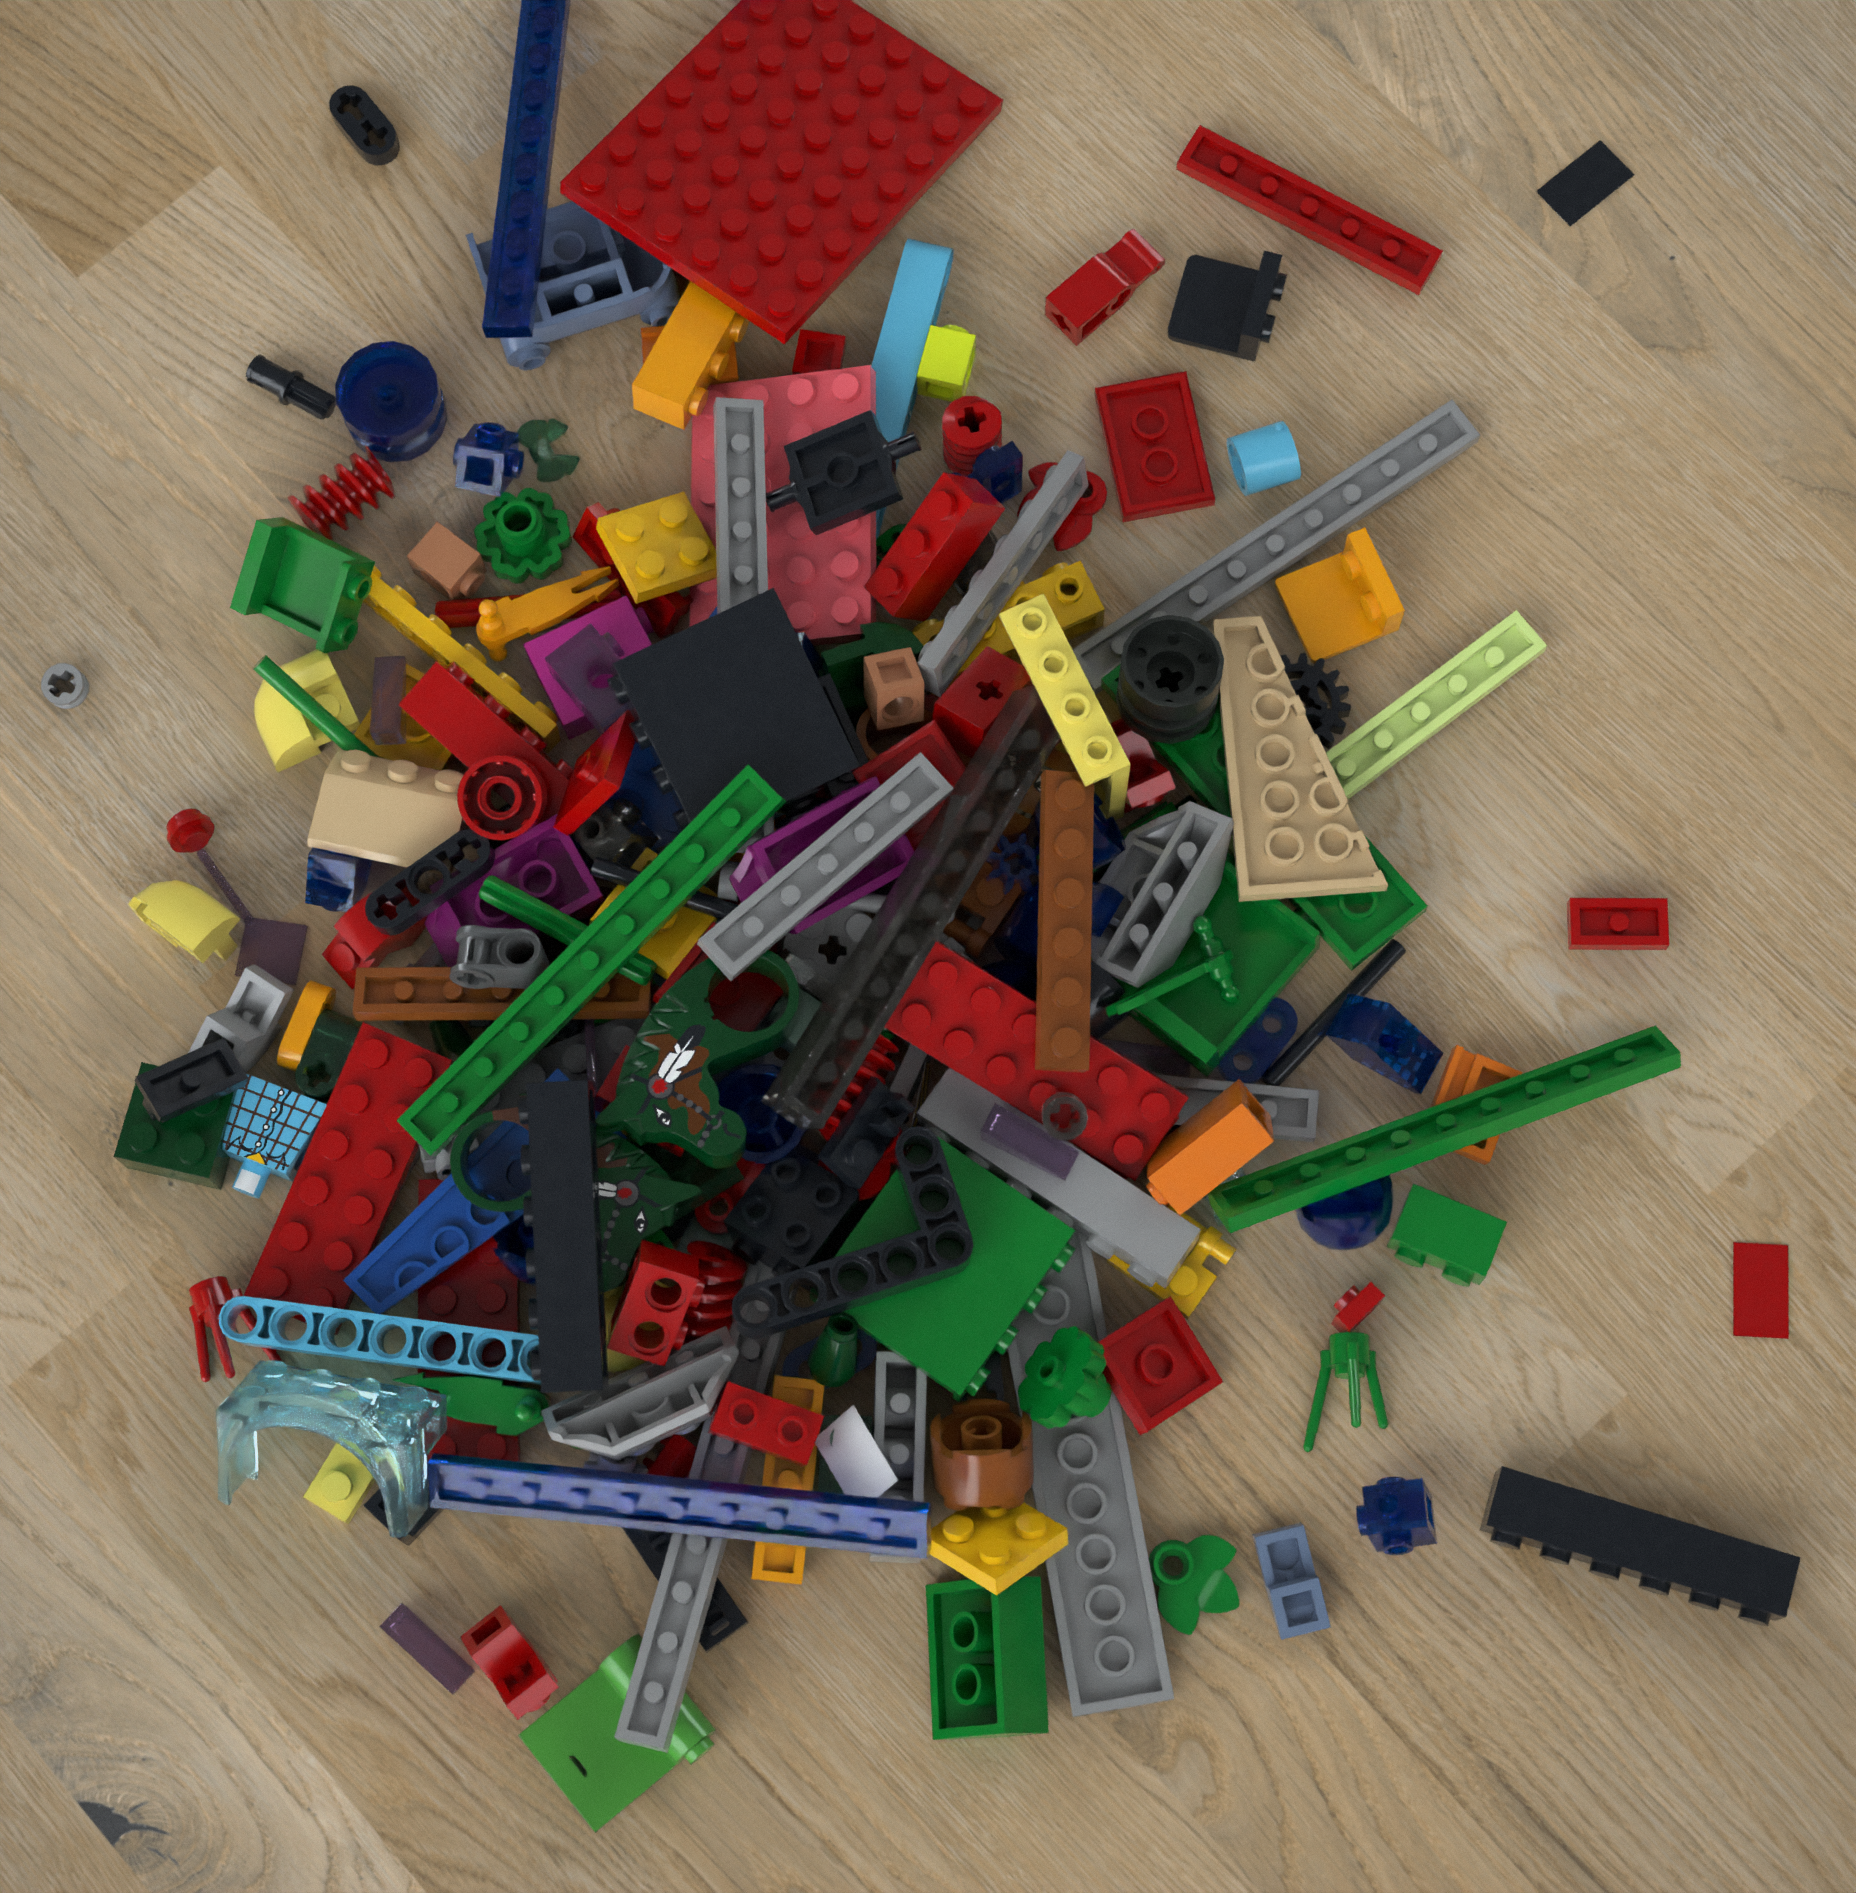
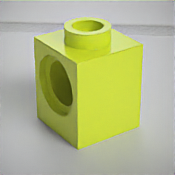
[917,325,976,402]

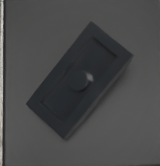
[134,1037,248,1123]
[818,1077,915,1189]

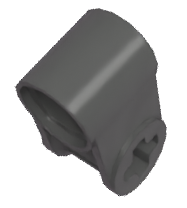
[450,925,550,990]

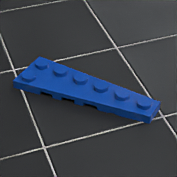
[343,1068,628,1314]

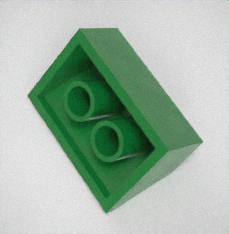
[926,1576,1049,1740]

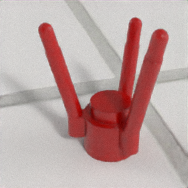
[189,1276,282,1382]

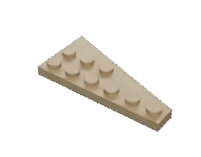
[1212,616,1388,902]

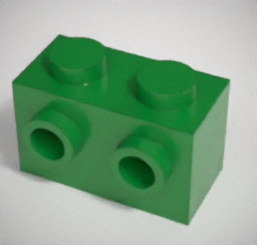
[1386,1183,1507,1287]

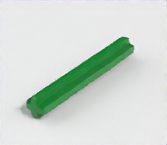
[479,875,657,986]

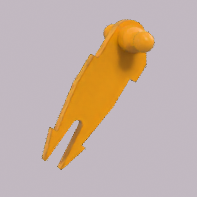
[476,566,619,662]

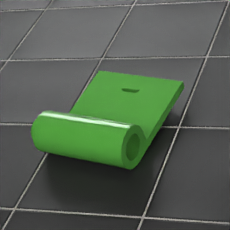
[518,1634,716,1833]

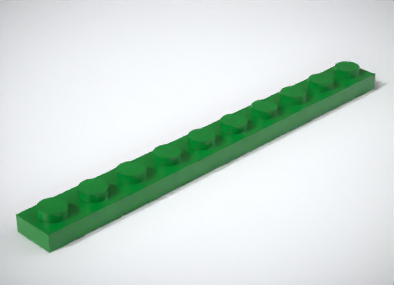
[397,764,786,1156]
[1208,1025,1681,1233]

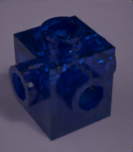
[453,422,524,497]
[1356,1477,1437,1555]

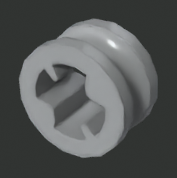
[41,663,89,709]

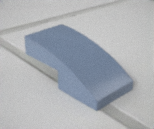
[1252,1522,1331,1640]

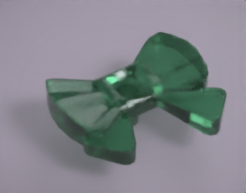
[515,419,580,482]

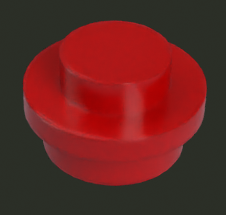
[166,808,215,853]

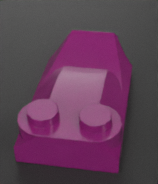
[729,777,921,934]
[424,814,606,967]

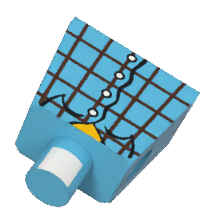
[222,1074,327,1199]

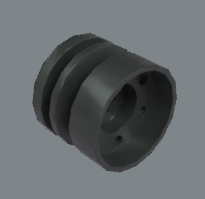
[1116,615,1224,744]

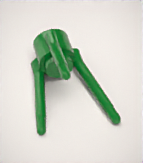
[1303,1332,1388,1452]

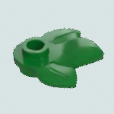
[1149,1535,1240,1635]

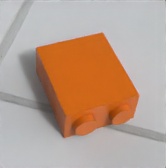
[1146,1079,1274,1215]

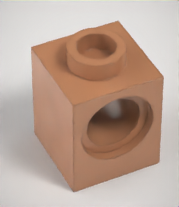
[407,521,487,600]
[863,647,925,731]

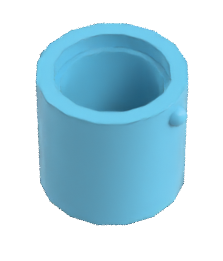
[1226,421,1301,496]

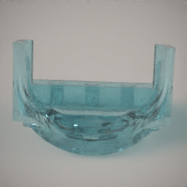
[216,1360,447,1538]

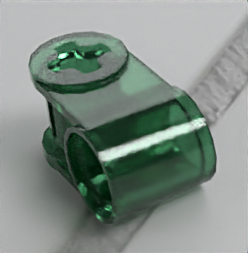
[295,1008,373,1104]

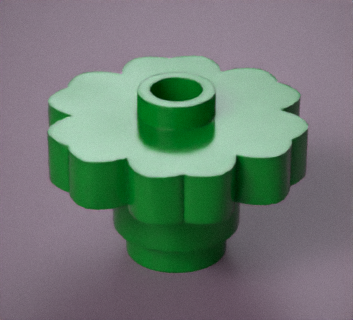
[474,488,572,584]
[1018,1326,1112,1429]

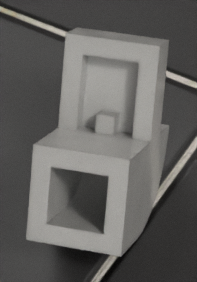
[188,964,294,1073]

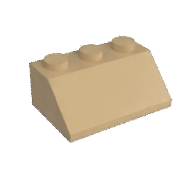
[307,749,470,875]

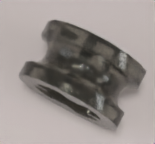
[1041,1092,1088,1141]

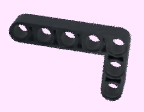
[732,1126,973,1339]

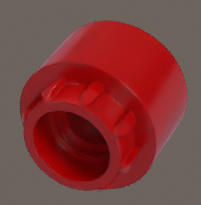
[457,755,548,840]

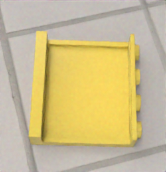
[999,593,1131,831]

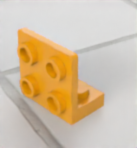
[1275,528,1405,664]

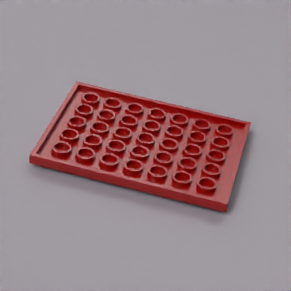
[560,0,1003,345]

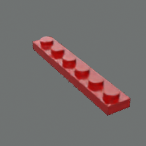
[1176,125,1443,295]

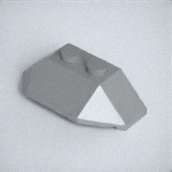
[1091,801,1234,988]
[541,1326,739,1460]

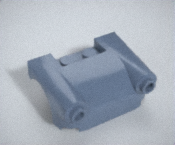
[466,201,682,370]

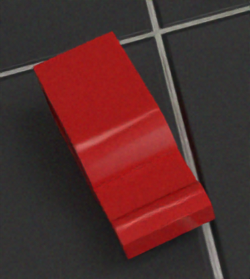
[1045,228,1165,346]

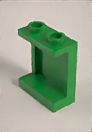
[230,517,375,653]

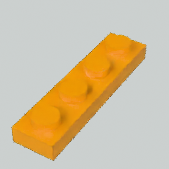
[751,1375,824,1585]

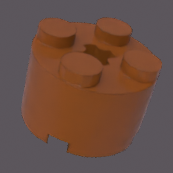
[930,1399,1034,1511]

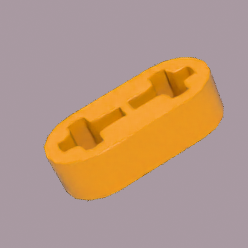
[277,980,336,1074]

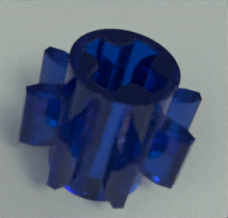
[983,833,1040,895]

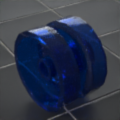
[335,341,447,463]

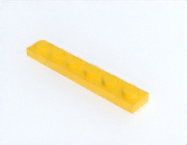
[363,565,560,754]

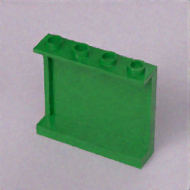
[1091,852,1320,1077]
[810,1135,1076,1403]

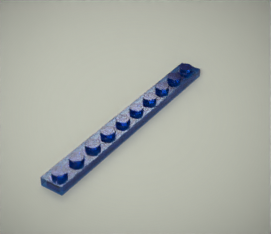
[482,0,571,338]
[427,1453,931,1559]

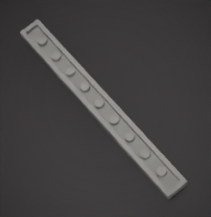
[713,397,774,853]
[1072,400,1480,695]
[614,1261,799,1753]

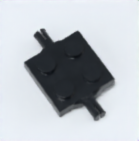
[766,410,922,535]

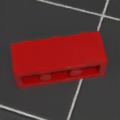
[864,472,1006,621]

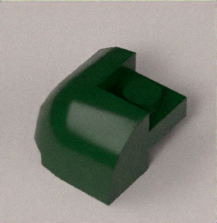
[818,622,926,732]

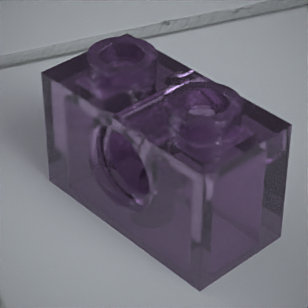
[545,623,631,735]

